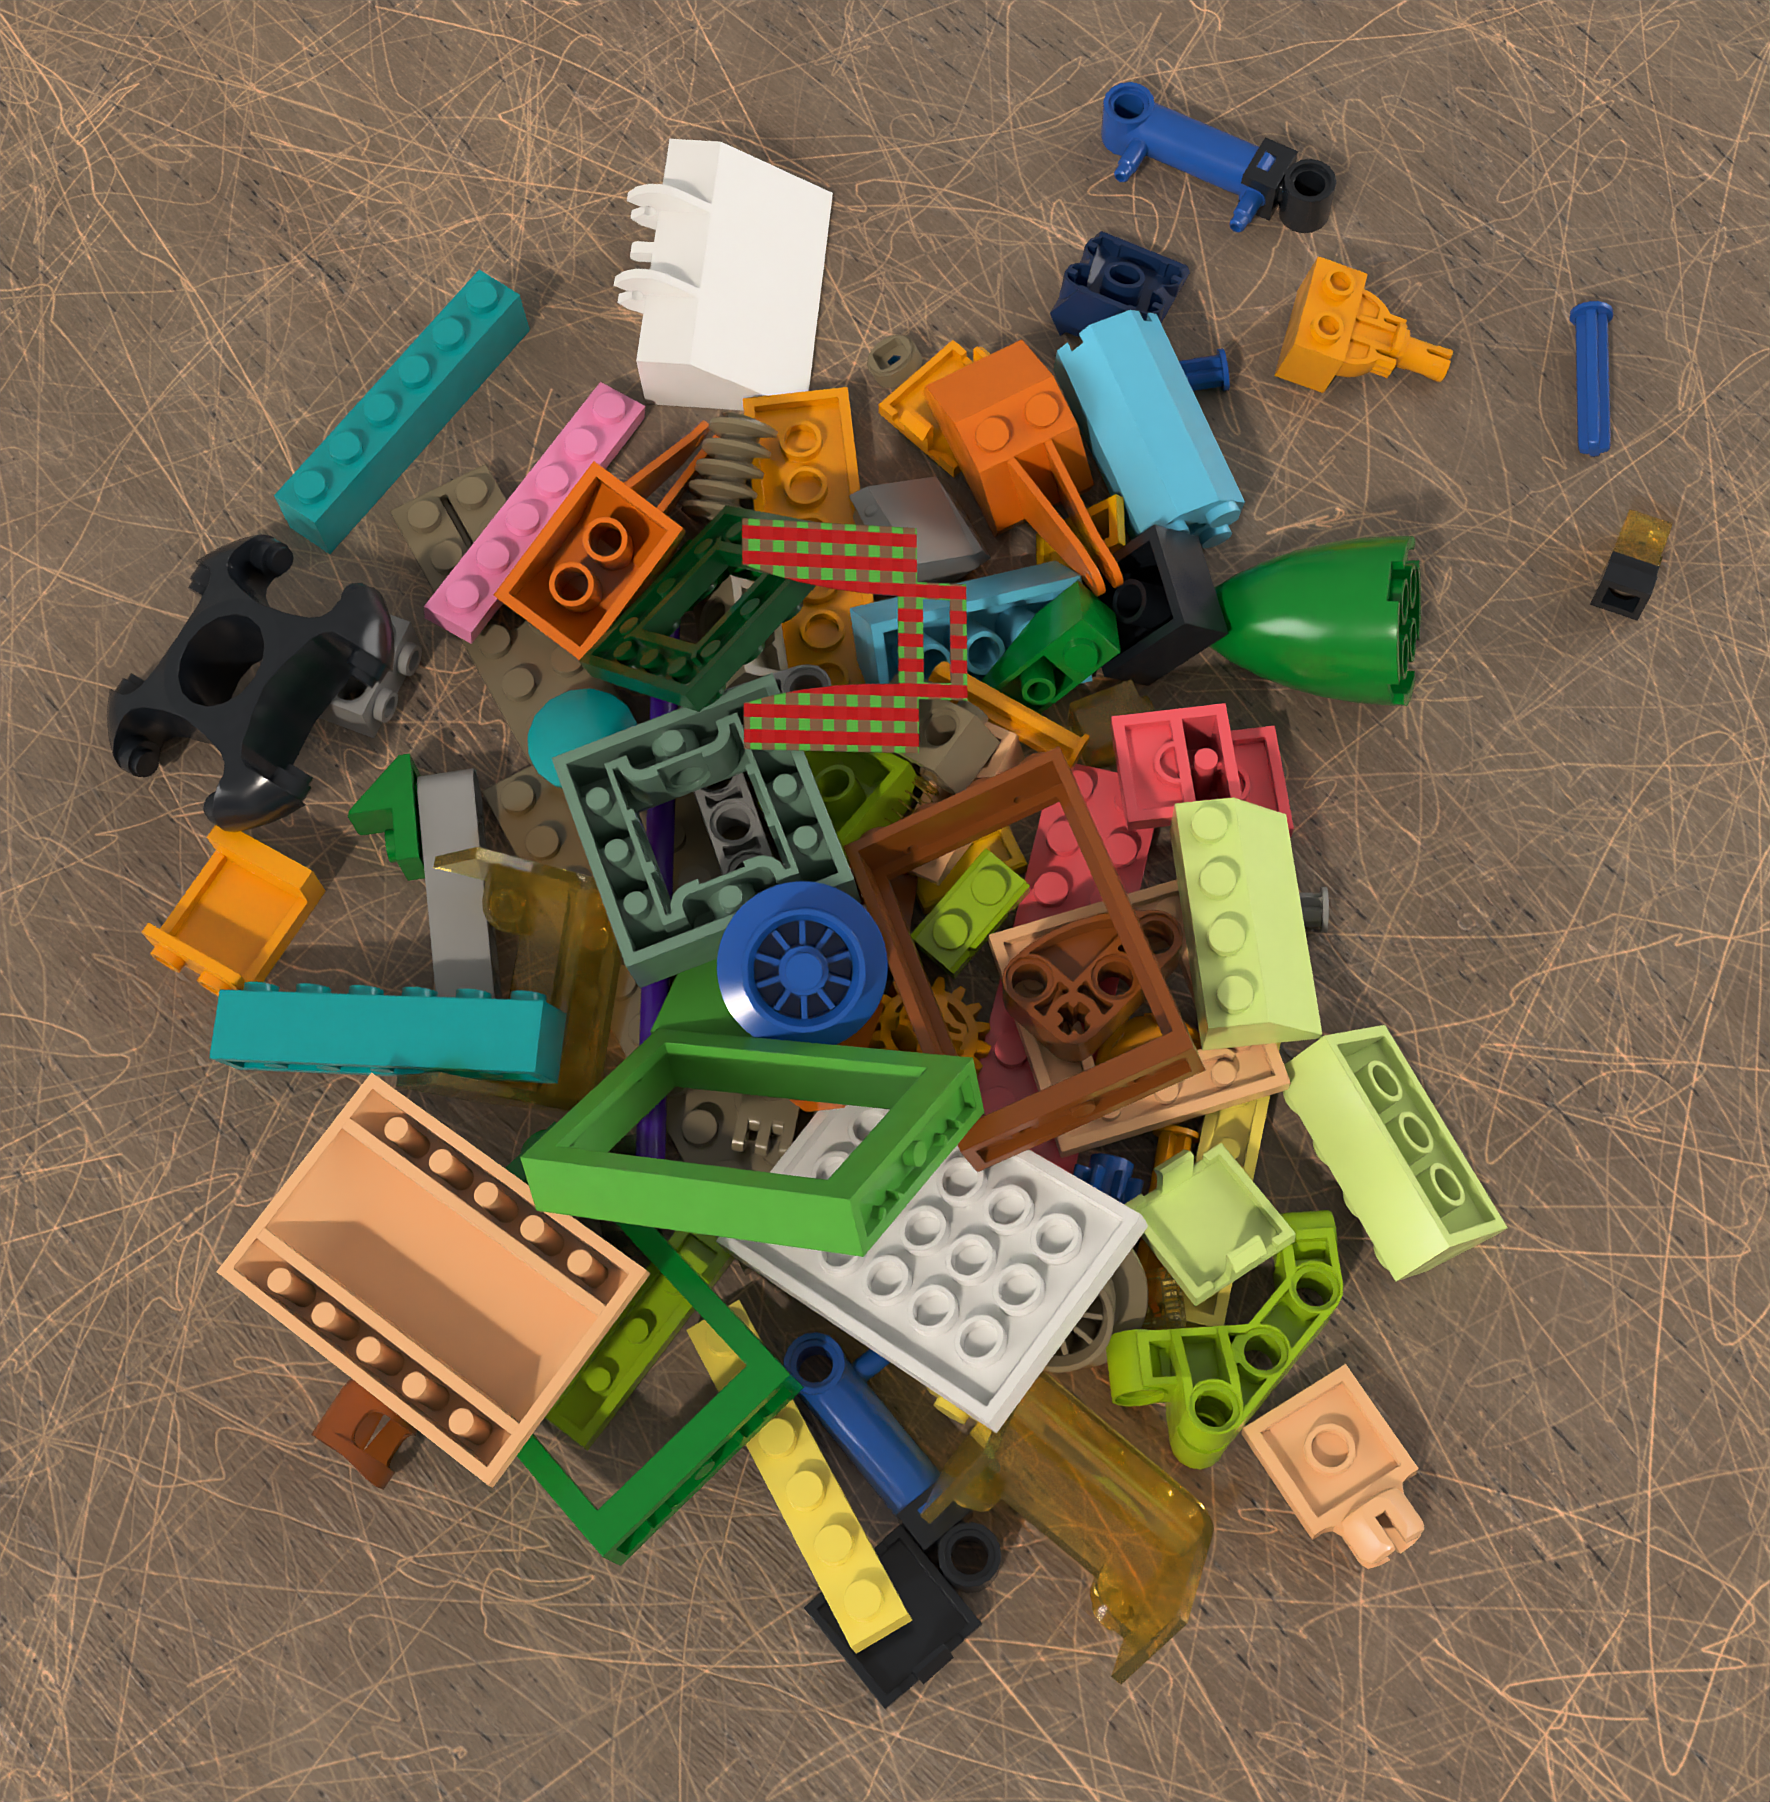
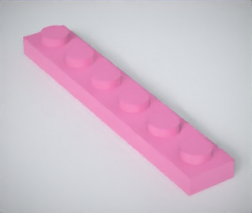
[424,382,645,644]

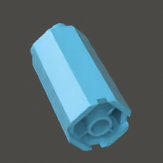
[1053,310,1245,548]

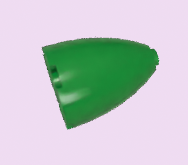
[1209,536,1421,706]

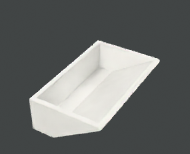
[614,139,833,411]

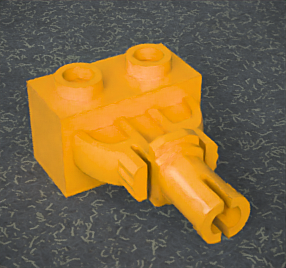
[1274,256,1453,393]

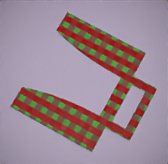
[742,518,968,753]

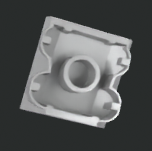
[849,476,990,583]

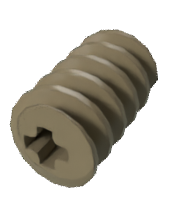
[681,411,778,525]

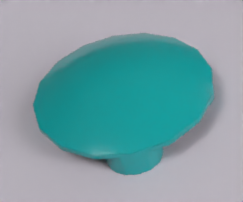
[528,688,637,788]

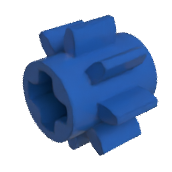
[1073,1153,1144,1204]

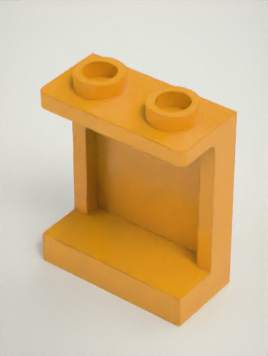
[141,825,326,996]

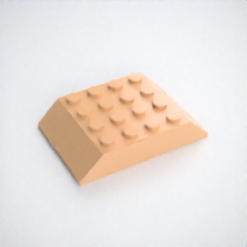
[216,1072,651,1488]

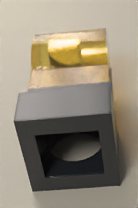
[1590,509,1673,621]

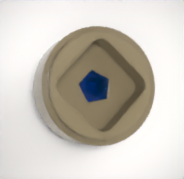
[867,335,922,388]

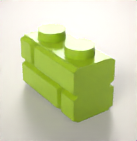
[911,848,1030,979]

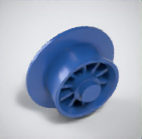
[717,881,888,1045]

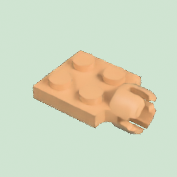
[1241,1364,1424,1569]

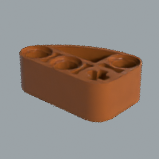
[1002,910,1184,1063]

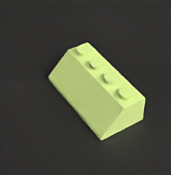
[1170,797,1322,1050]
[1283,1025,1508,1282]

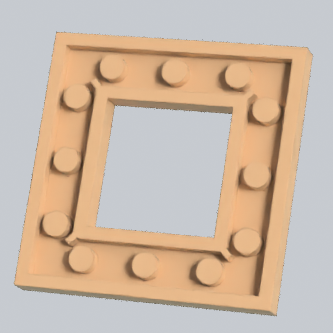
[988,879,1291,1158]

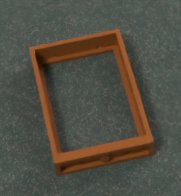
[843,746,1206,1172]

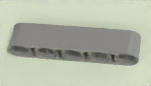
[417,768,502,999]

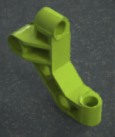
[1106,1210,1343,1469]

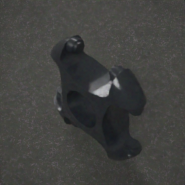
[107,534,395,832]

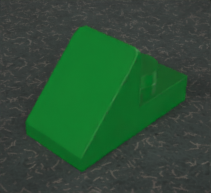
[348,753,425,881]

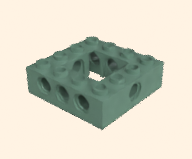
[552,673,862,988]

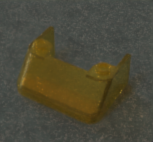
[396,847,622,1112]
[920,1371,1214,1684]

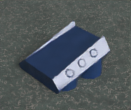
[1050,231,1190,338]

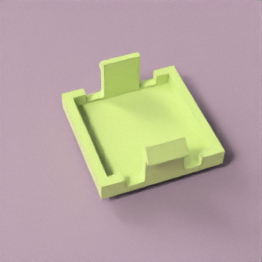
[1124,1143,1296,1306]

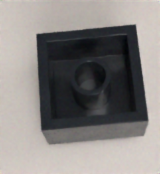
[1081,525,1229,686]

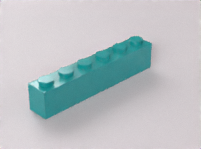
[274,269,530,554]
[209,982,567,1084]

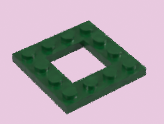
[579,505,816,712]

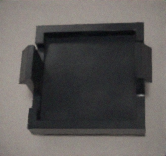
[804,1524,982,1710]

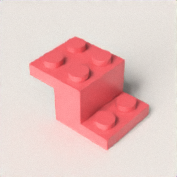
[1110,703,1294,837]

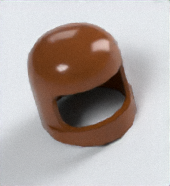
[311,1378,418,1490]

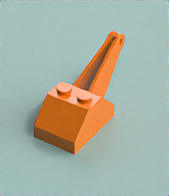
[923,339,1124,597]
[493,420,719,660]

